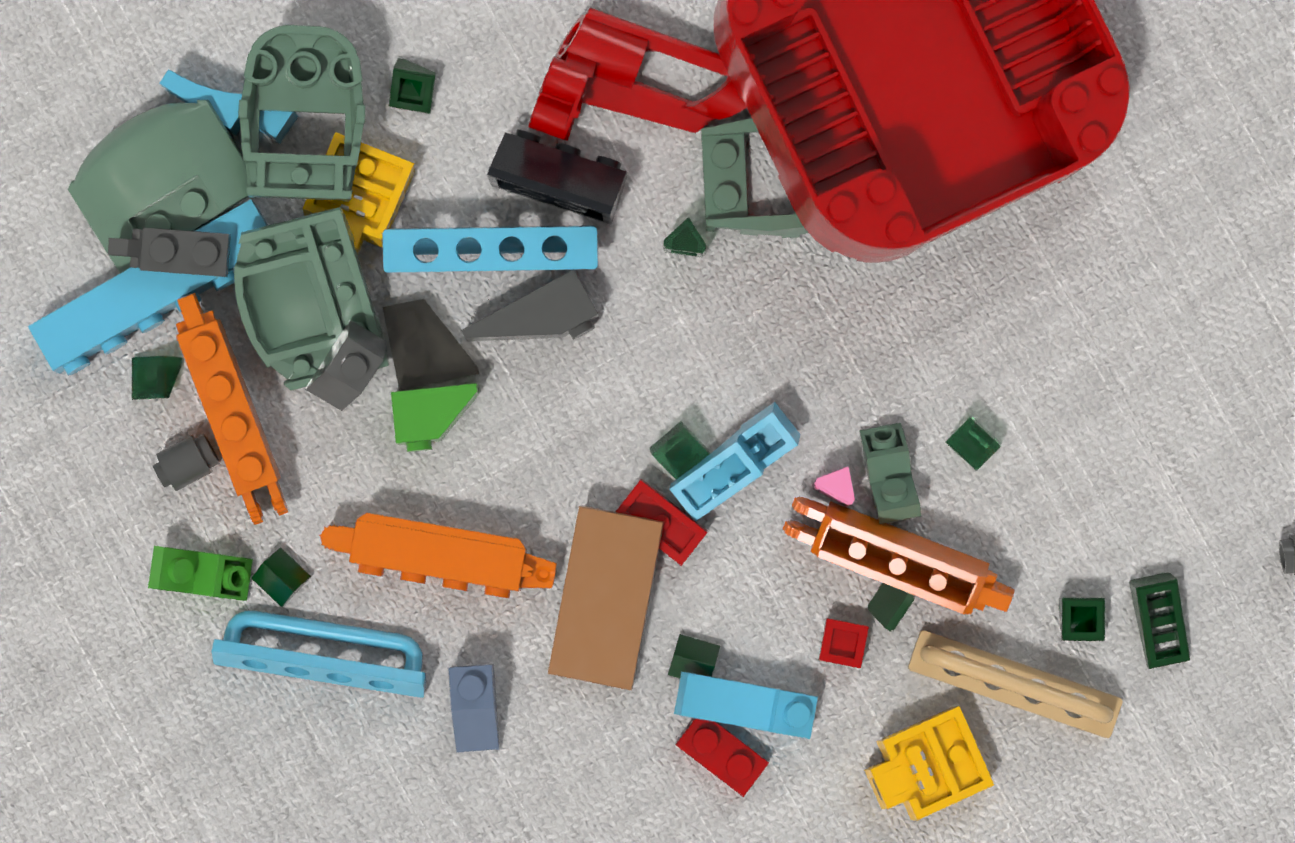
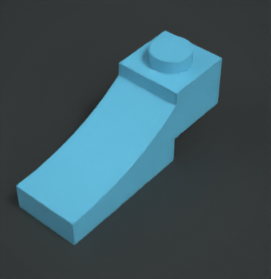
[159,69,299,144]
[669,402,800,522]
[674,672,818,739]

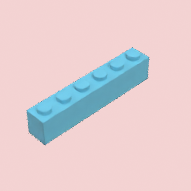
[28,199,268,376]

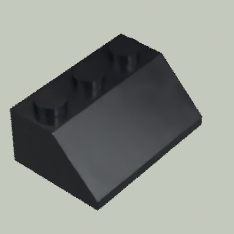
[487,129,627,225]

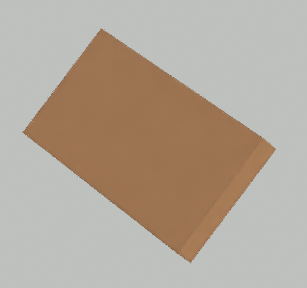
[548,505,664,690]

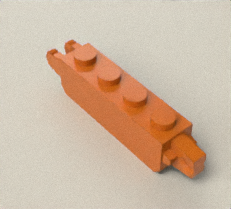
[176,293,288,525]
[782,496,1015,614]
[319,513,557,598]

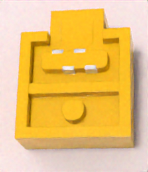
[302,132,415,255]
[864,706,994,820]

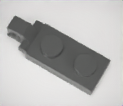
[108,227,231,277]

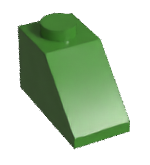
[391,383,479,452]

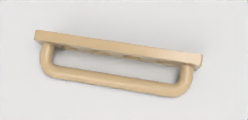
[908,630,1123,738]

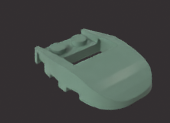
[238,25,365,202]
[701,118,808,238]

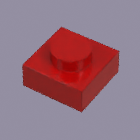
[818,618,869,668]

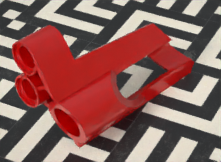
[528,8,747,141]

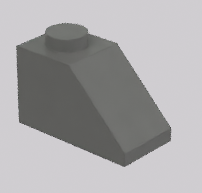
[306,320,387,411]

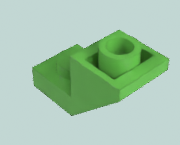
[148,546,253,601]

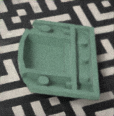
[68,100,248,273]
[234,207,389,391]

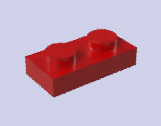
[615,479,709,566]
[675,718,769,797]

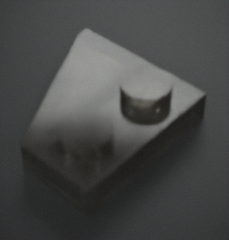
[382,299,480,391]

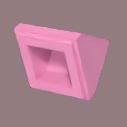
[812,466,855,507]

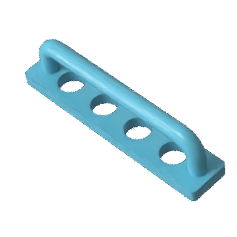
[382,225,598,273]
[211,611,426,698]

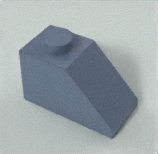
[448,664,499,752]

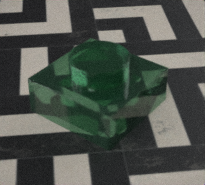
[649,421,710,479]

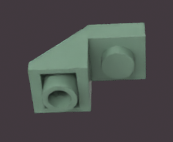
[859,423,921,524]

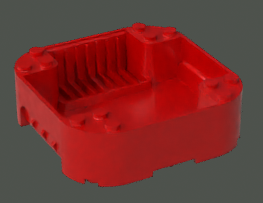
[714,0,1129,263]

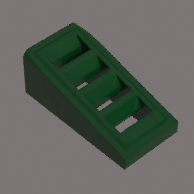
[1129,573,1190,669]

